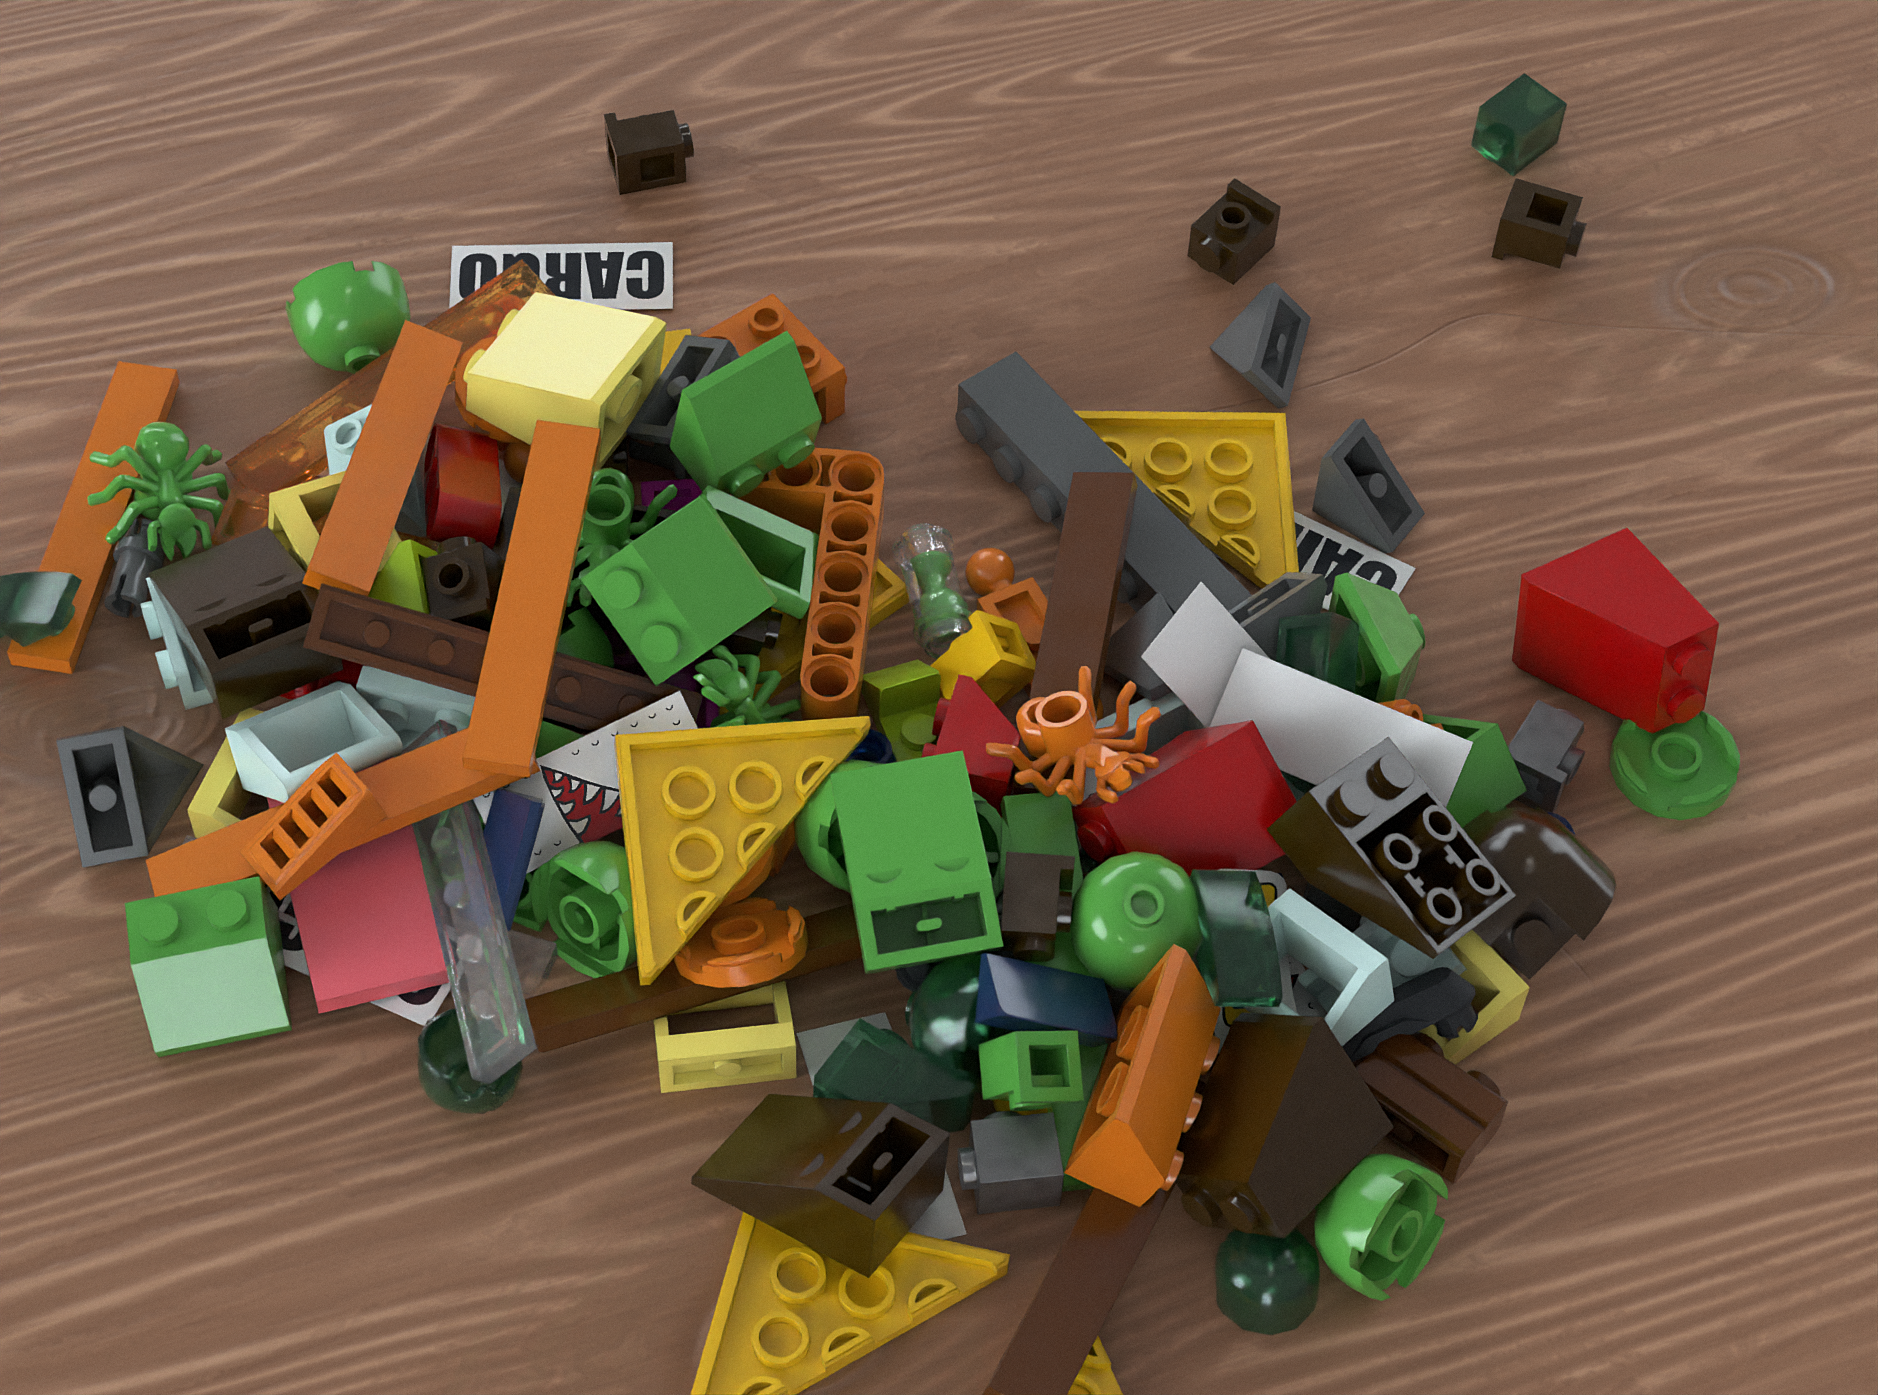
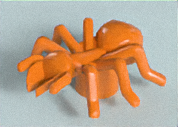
[986,666,1161,805]

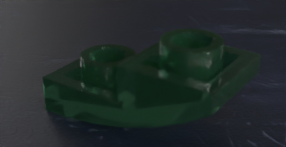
[0,571,82,647]
[1190,870,1283,1007]

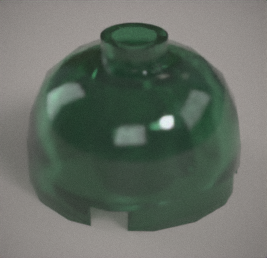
[905,955,1015,1093]

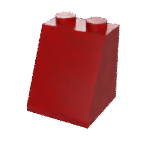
[1512,528,1719,734]
[1072,720,1297,901]

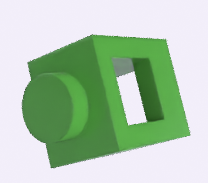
[979,1031,1084,1111]

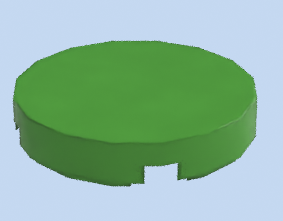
[1609,711,1740,820]

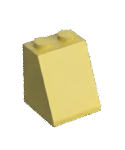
[463,292,667,471]

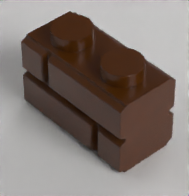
[1356,1031,1508,1184]

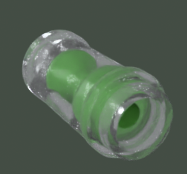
[892,523,973,659]

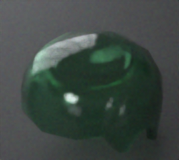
[416,1008,523,1114]
[1214,1227,1320,1335]

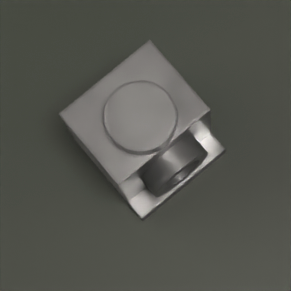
[1508,700,1585,815]

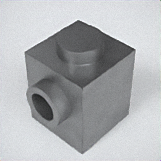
[958,1111,1064,1214]

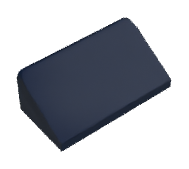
[462,788,545,934]
[975,953,1118,1047]

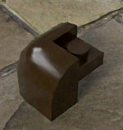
[1462,807,1616,980]

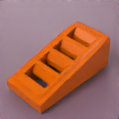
[240,752,387,900]

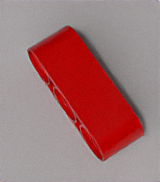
[424,423,502,550]

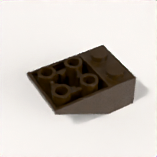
[148,526,344,719]
[1267,736,1516,959]
[691,1094,950,1278]

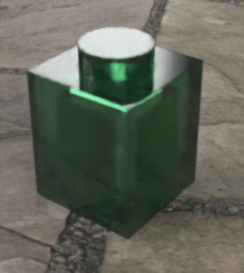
[1471,73,1567,176]

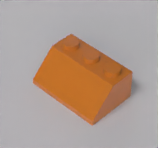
[1064,944,1221,1207]

